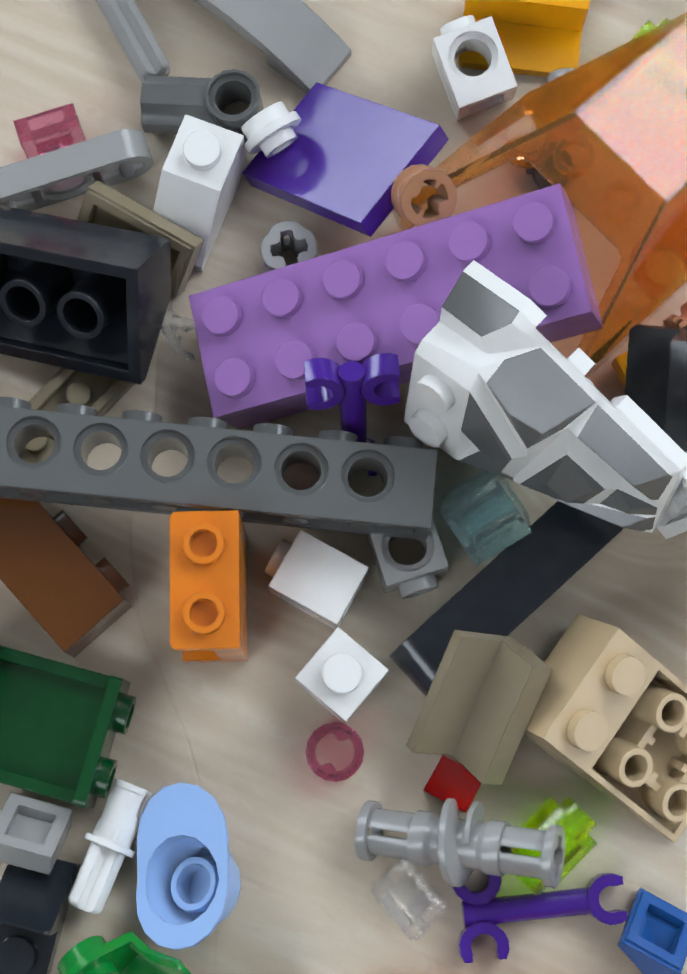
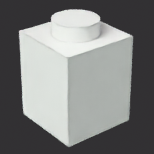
[295,627,389,725]

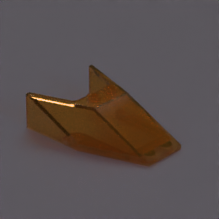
[392,12,687,379]

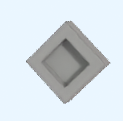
[0,792,73,875]

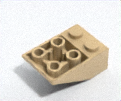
[524,614,687,843]

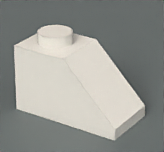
[153,114,248,271]

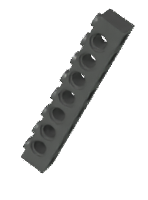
[0,397,438,540]

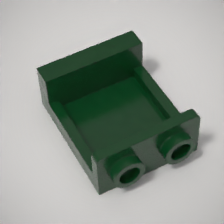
[0,645,136,808]

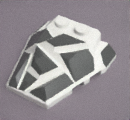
[404,260,687,533]

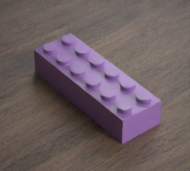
[189,183,603,429]

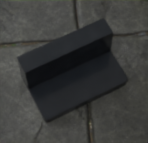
[625,324,687,452]

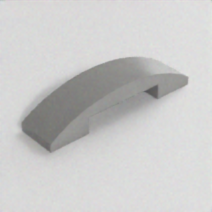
[194,0,351,93]

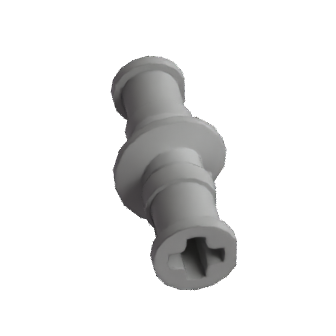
[355,798,566,888]

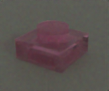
[13,103,86,159]

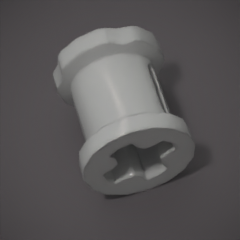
[261,221,317,273]

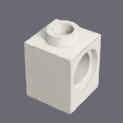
[431,15,518,120]
[265,530,369,630]

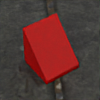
[424,755,482,813]

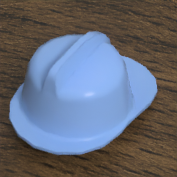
[136,782,241,950]

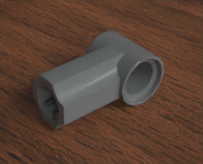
[140,69,264,143]

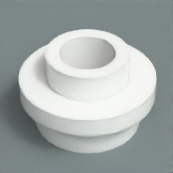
[241,101,301,158]

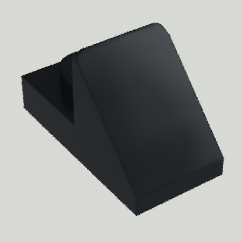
[0,858,80,974]

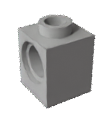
[366,516,449,599]

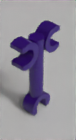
[304,353,400,476]
[452,873,628,963]

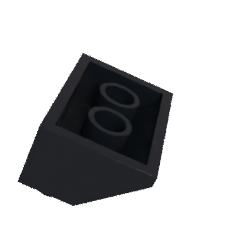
[0,205,171,385]

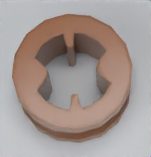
[391,164,457,226]

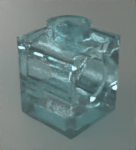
[440,470,532,566]

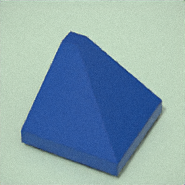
[617,887,687,974]

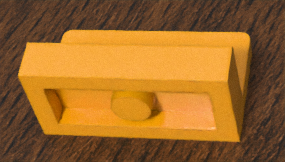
[457,0,590,78]

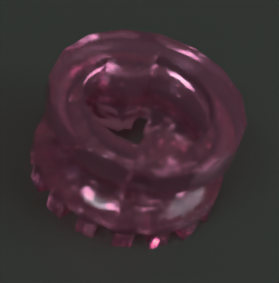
[305,722,364,782]

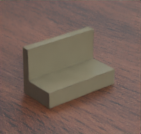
[406,630,552,785]

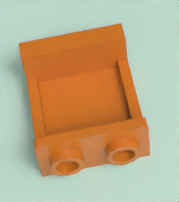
[170,510,248,663]

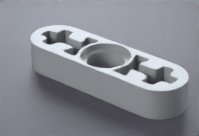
[0,129,153,211]

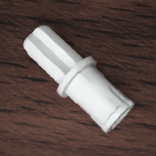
[68,778,154,914]

